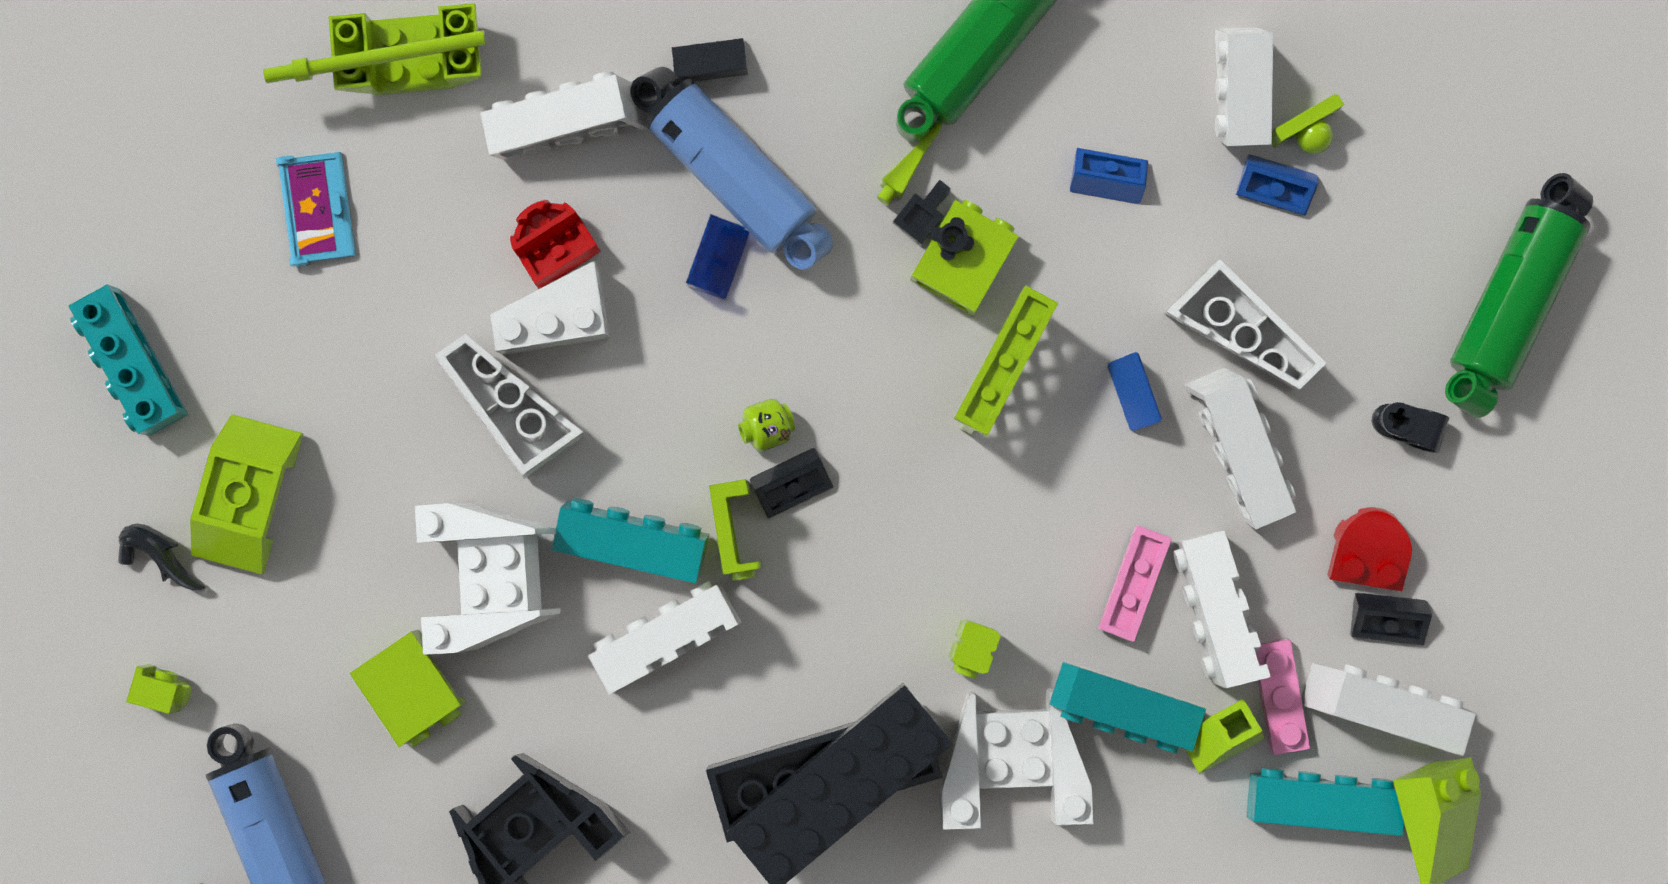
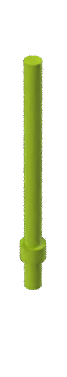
[263,30,486,83]

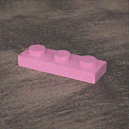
[1098,525,1172,642]
[1256,639,1310,755]

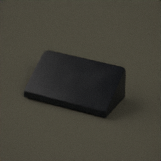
[672,38,748,83]
[750,448,834,519]
[1350,593,1432,645]

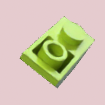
[1185,699,1264,775]

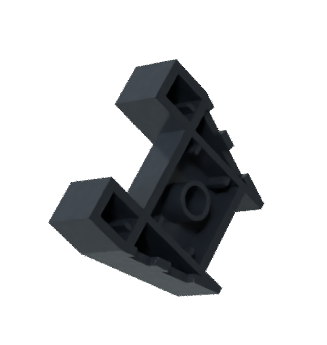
[449,753,631,884]

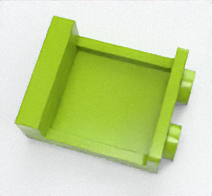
[910,200,1019,316]
[709,479,763,581]
[349,630,466,748]

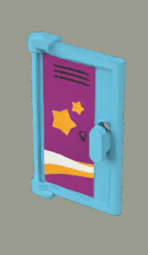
[276,152,356,267]

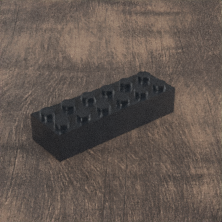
[727,682,953,884]
[706,721,943,843]

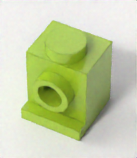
[126,664,192,714]

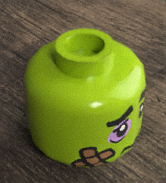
[738,399,795,452]

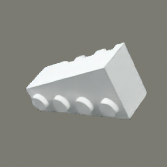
[480,72,648,160]
[1173,531,1271,688]

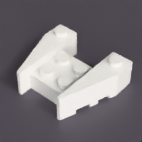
[415,503,561,655]
[940,689,1093,830]

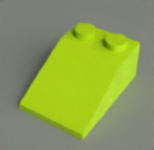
[1393,757,1481,884]

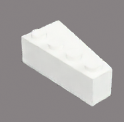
[1165,259,1326,389]
[435,334,583,479]
[1184,368,1296,530]
[588,581,741,695]
[1301,663,1476,756]

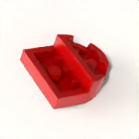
[510,200,601,289]
[1327,507,1412,592]

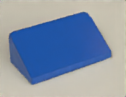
[1070,148,1148,204]
[1236,154,1319,216]
[1108,352,1162,431]

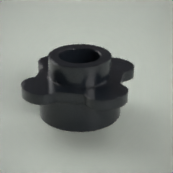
[931,217,974,261]

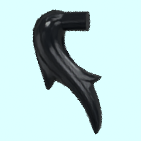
[118,523,205,591]

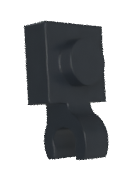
[893,180,951,245]

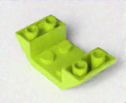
[328,3,482,95]
[190,414,304,575]

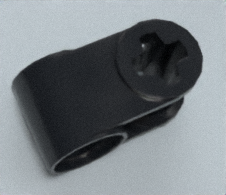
[1371,402,1449,453]

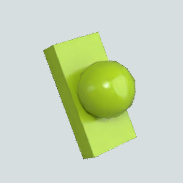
[1272,94,1344,154]

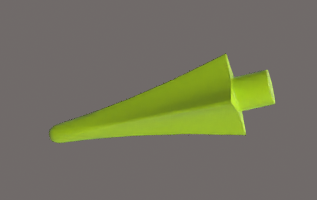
[877,122,942,206]

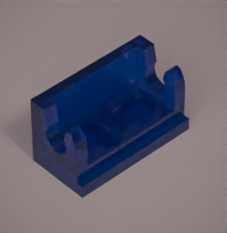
[686,214,750,301]

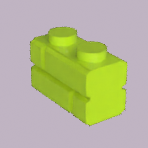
[948,619,1001,679]

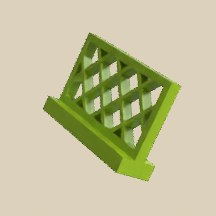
[954,285,1058,437]

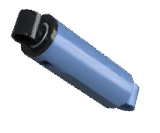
[630,67,833,270]
[205,723,326,884]

